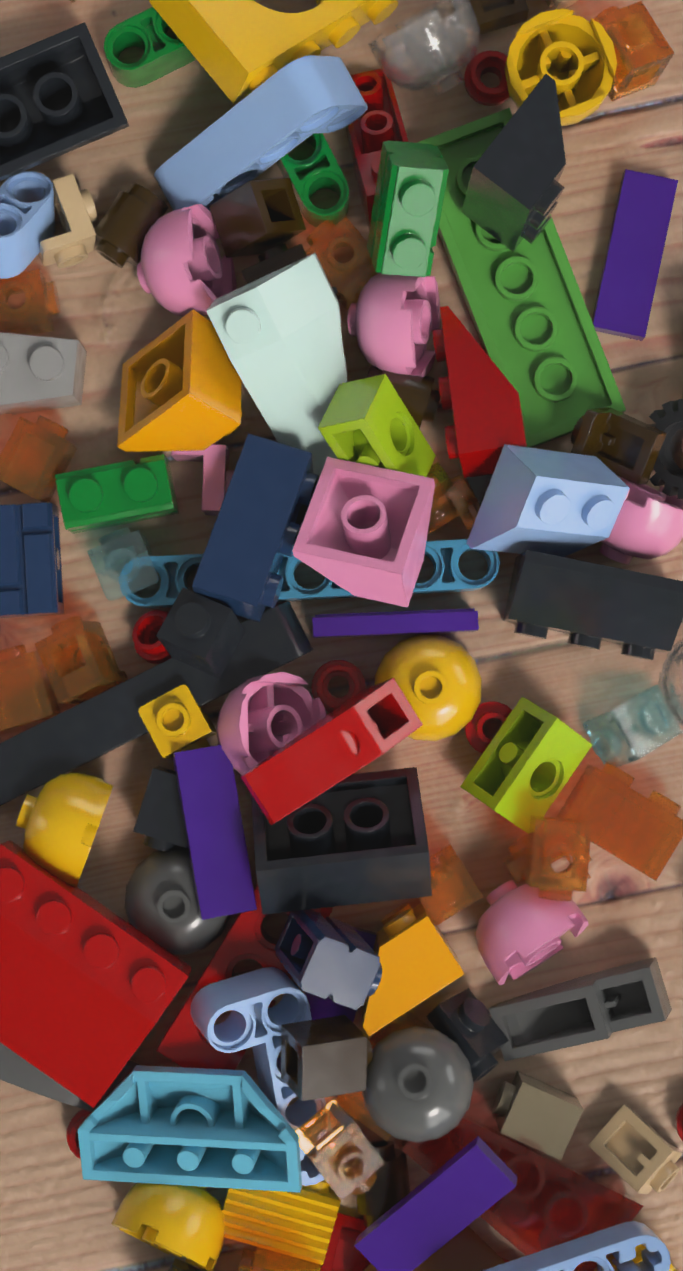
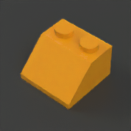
[117,310,242,452]
[361,903,465,1036]

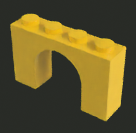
[149,0,399,104]

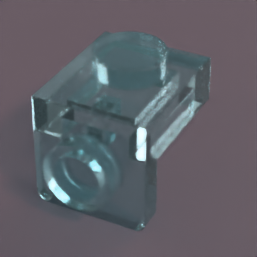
[87,528,159,601]
[583,685,682,770]

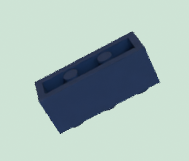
[192,433,320,622]

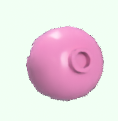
[137,204,237,317]
[347,273,440,377]
[599,476,683,564]
[216,672,326,775]
[476,880,589,985]

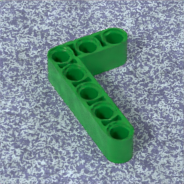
[104,0,349,230]

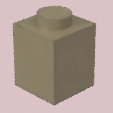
[492,1071,584,1160]

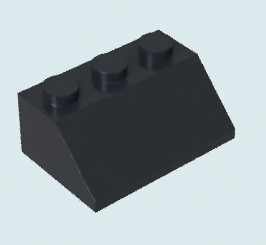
[0,22,129,181]
[462,74,566,251]
[503,550,683,660]
[251,767,432,914]

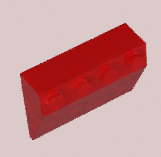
[0,840,192,1108]

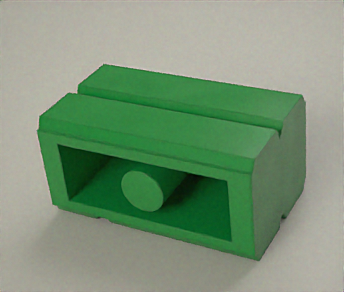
[367,140,449,277]
[55,454,179,534]

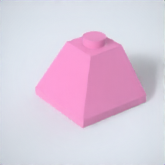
[292,457,435,608]

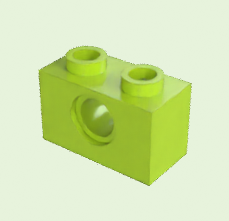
[318,374,436,477]
[460,696,592,835]

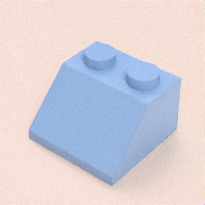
[466,444,630,557]

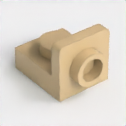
[588,1104,682,1195]

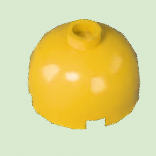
[505,8,617,126]
[374,634,482,741]
[16,773,114,887]
[111,1183,225,1271]

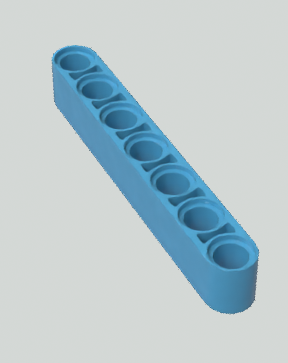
[119,539,500,609]

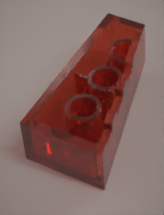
[393,1115,643,1271]

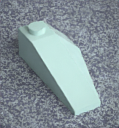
[206,253,347,476]

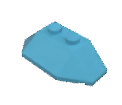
[78,1065,302,1193]

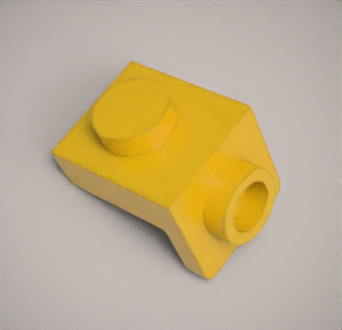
[138,684,217,759]

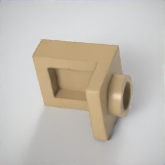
[39,174,98,268]

